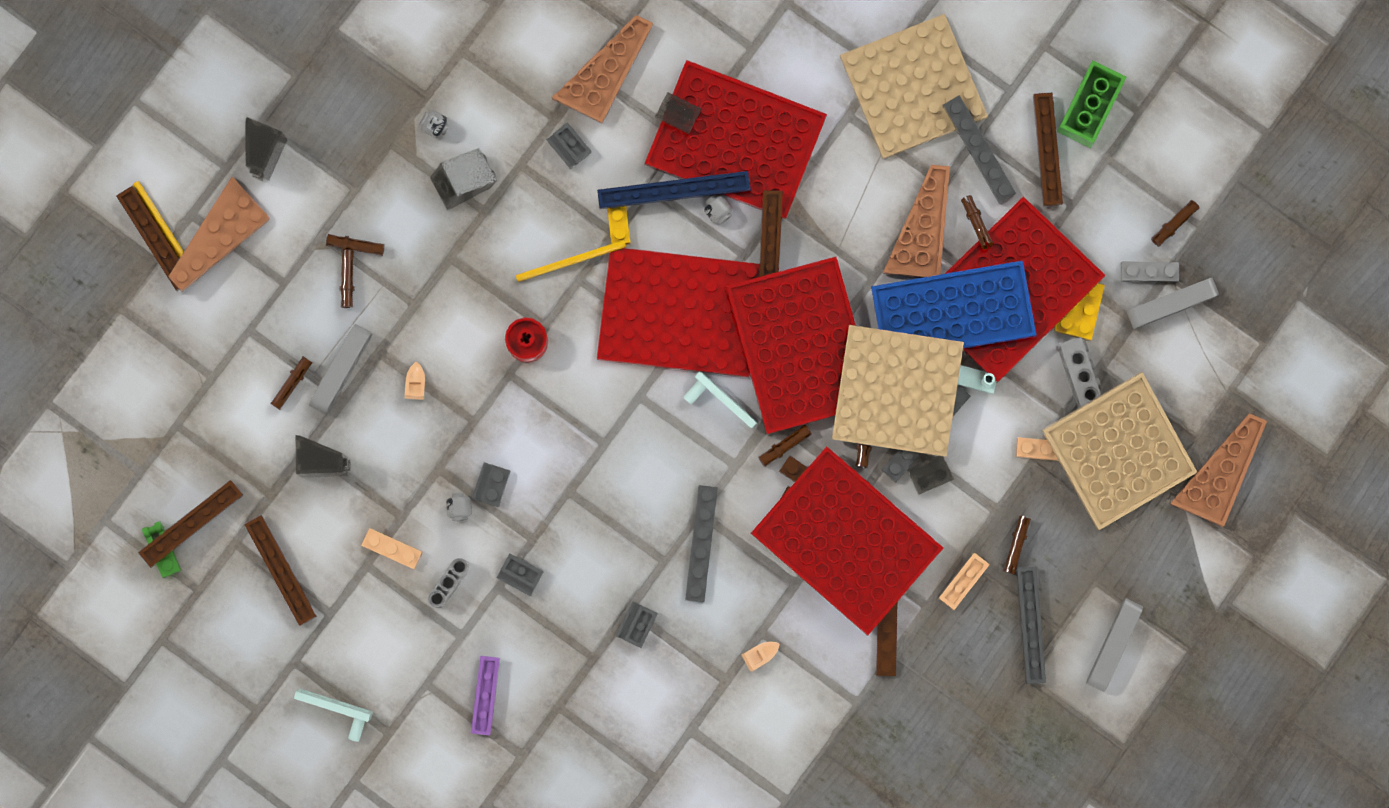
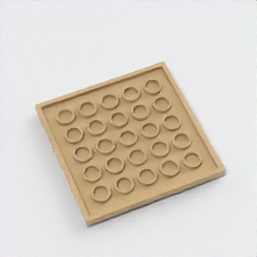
[840,14,988,159]
[832,325,964,457]
[1042,372,1197,530]

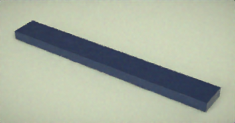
[597,171,751,209]

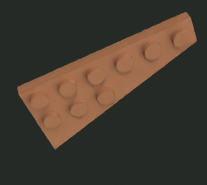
[551,15,653,124]
[882,165,950,278]
[169,177,270,292]
[1170,413,1267,527]

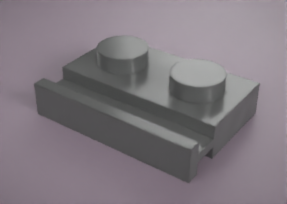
[546,122,592,169]
[472,462,511,507]
[496,553,544,596]
[616,601,658,648]

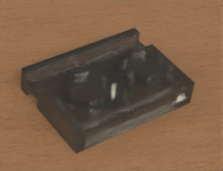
[655,92,702,134]
[907,456,954,495]

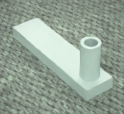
[958,365,996,394]
[683,371,758,428]
[294,688,373,742]

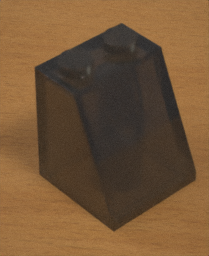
[245,117,287,181]
[430,148,497,210]
[295,435,351,478]

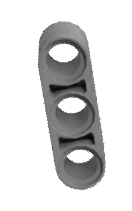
[428,558,469,608]

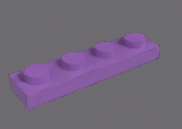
[471,656,500,736]

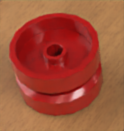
[505,317,548,363]

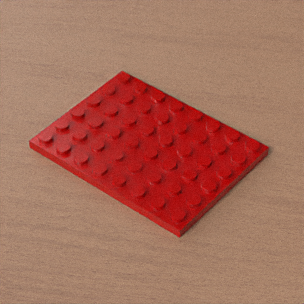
[644,60,827,220]
[945,196,1106,383]
[597,248,759,378]
[726,256,856,434]
[750,446,944,636]

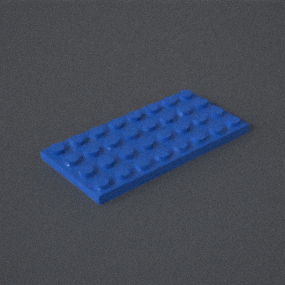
[871,261,1036,349]

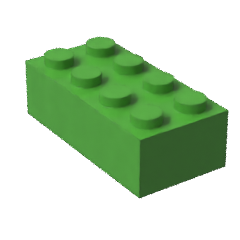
[1057,60,1127,148]

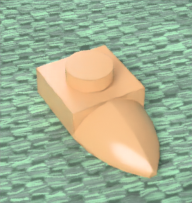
[405,362,425,400]
[741,642,780,672]

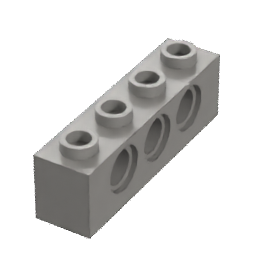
[1057,337,1101,408]

